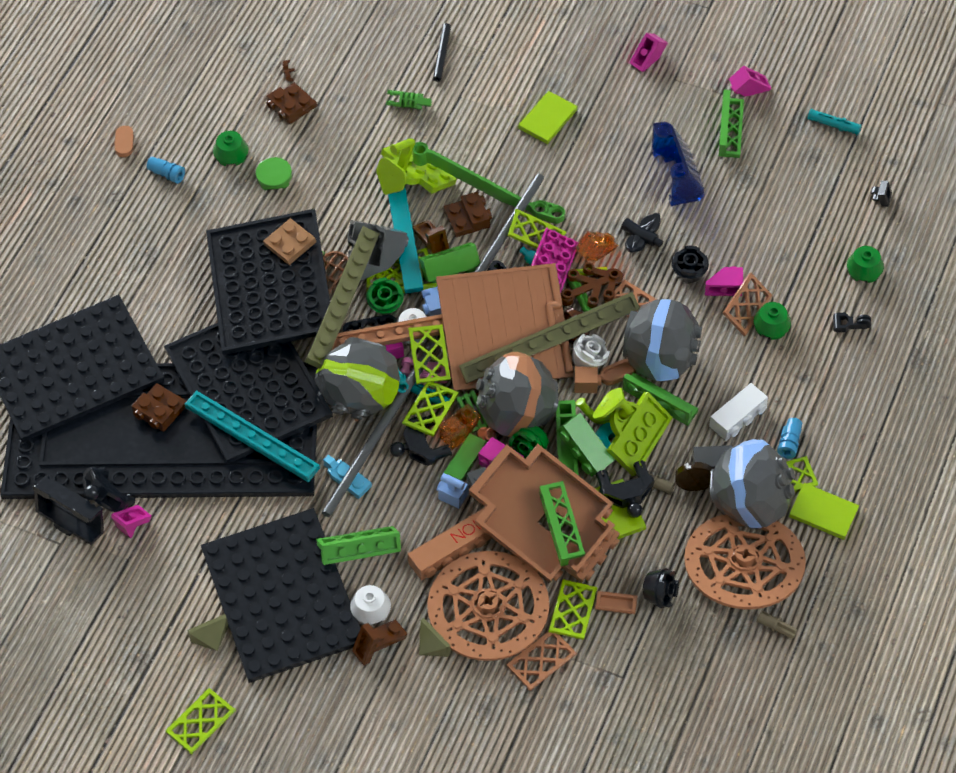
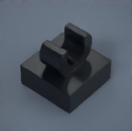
[871,181,892,207]

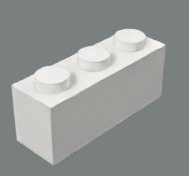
[709,383,768,441]

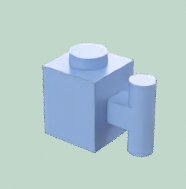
[421,287,441,316]
[437,473,469,509]

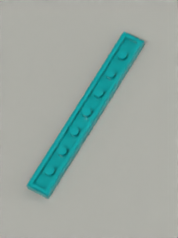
[388,187,423,294]
[185,390,320,482]

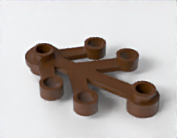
[561,262,623,308]

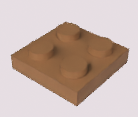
[263,218,316,265]

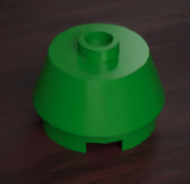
[213,130,248,166]
[847,246,884,283]
[366,278,404,315]
[753,302,791,340]
[509,426,548,459]

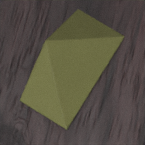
[187,614,229,651]
[419,618,451,657]

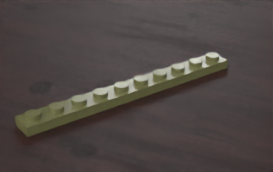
[305,226,379,369]
[459,292,640,384]

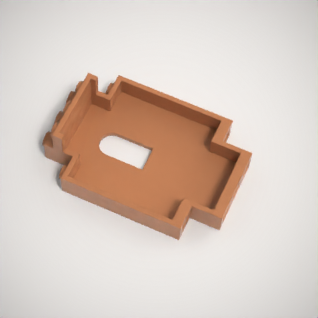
[469,444,620,583]

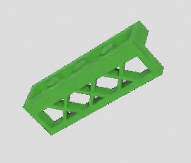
[718,90,744,158]
[623,372,698,426]
[539,481,585,567]
[316,526,401,565]

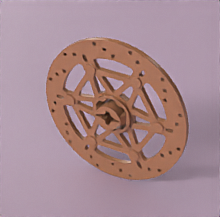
[684,514,806,609]
[428,551,549,661]

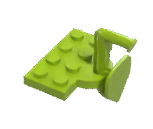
[376,138,457,195]
[575,388,673,476]

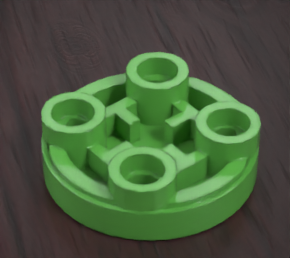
[256,157,292,190]

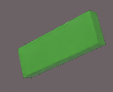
[444,433,487,481]

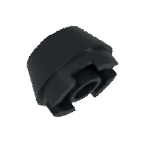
[671,246,709,283]
[643,568,679,608]

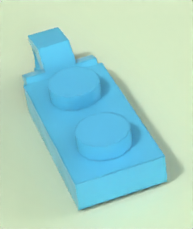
[323,455,372,499]

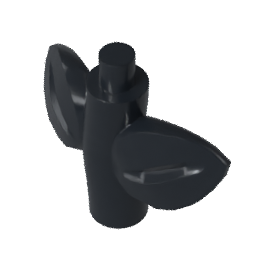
[621,213,663,253]

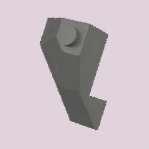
[347,220,408,281]

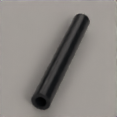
[433,23,451,82]

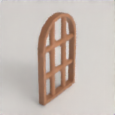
[323,251,348,294]

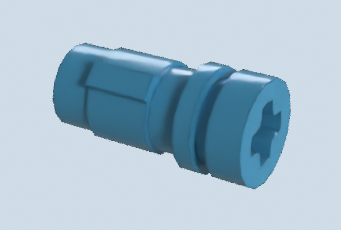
[146,156,185,184]
[777,418,803,459]

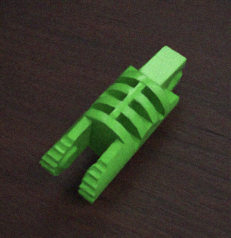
[386,90,432,110]

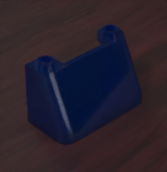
[651,122,704,206]

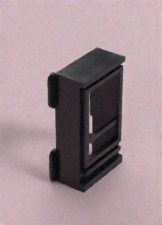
[33,475,104,545]

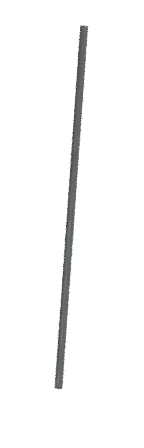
[322,173,544,517]

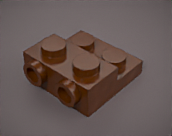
[266,82,317,125]
[443,191,492,238]
[132,383,187,432]

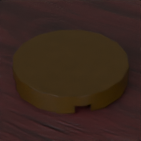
[675,462,713,491]

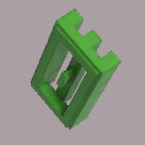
[456,390,488,433]

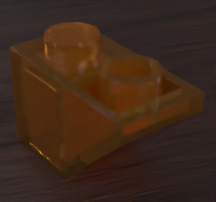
[575,231,619,261]
[439,404,481,450]

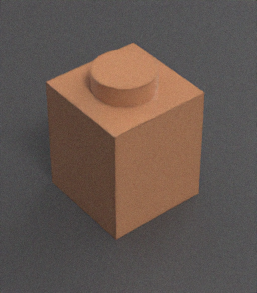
[574,367,602,393]

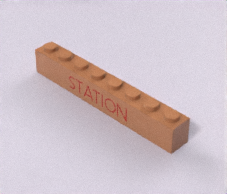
[408,507,492,581]

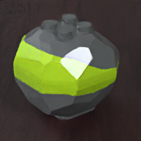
[315,337,400,420]

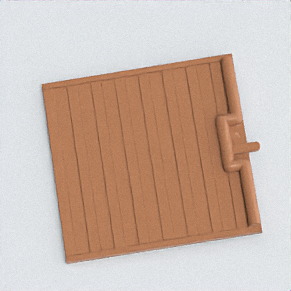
[436,263,574,391]

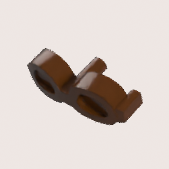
[283,60,295,82]

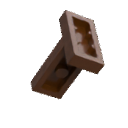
[412,219,449,254]
[352,619,408,666]

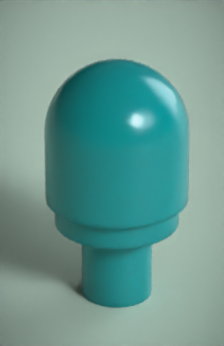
[520,247,536,266]

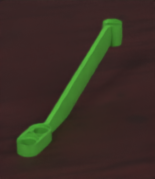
[412,142,565,224]

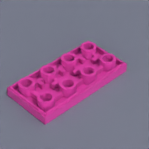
[531,228,579,292]

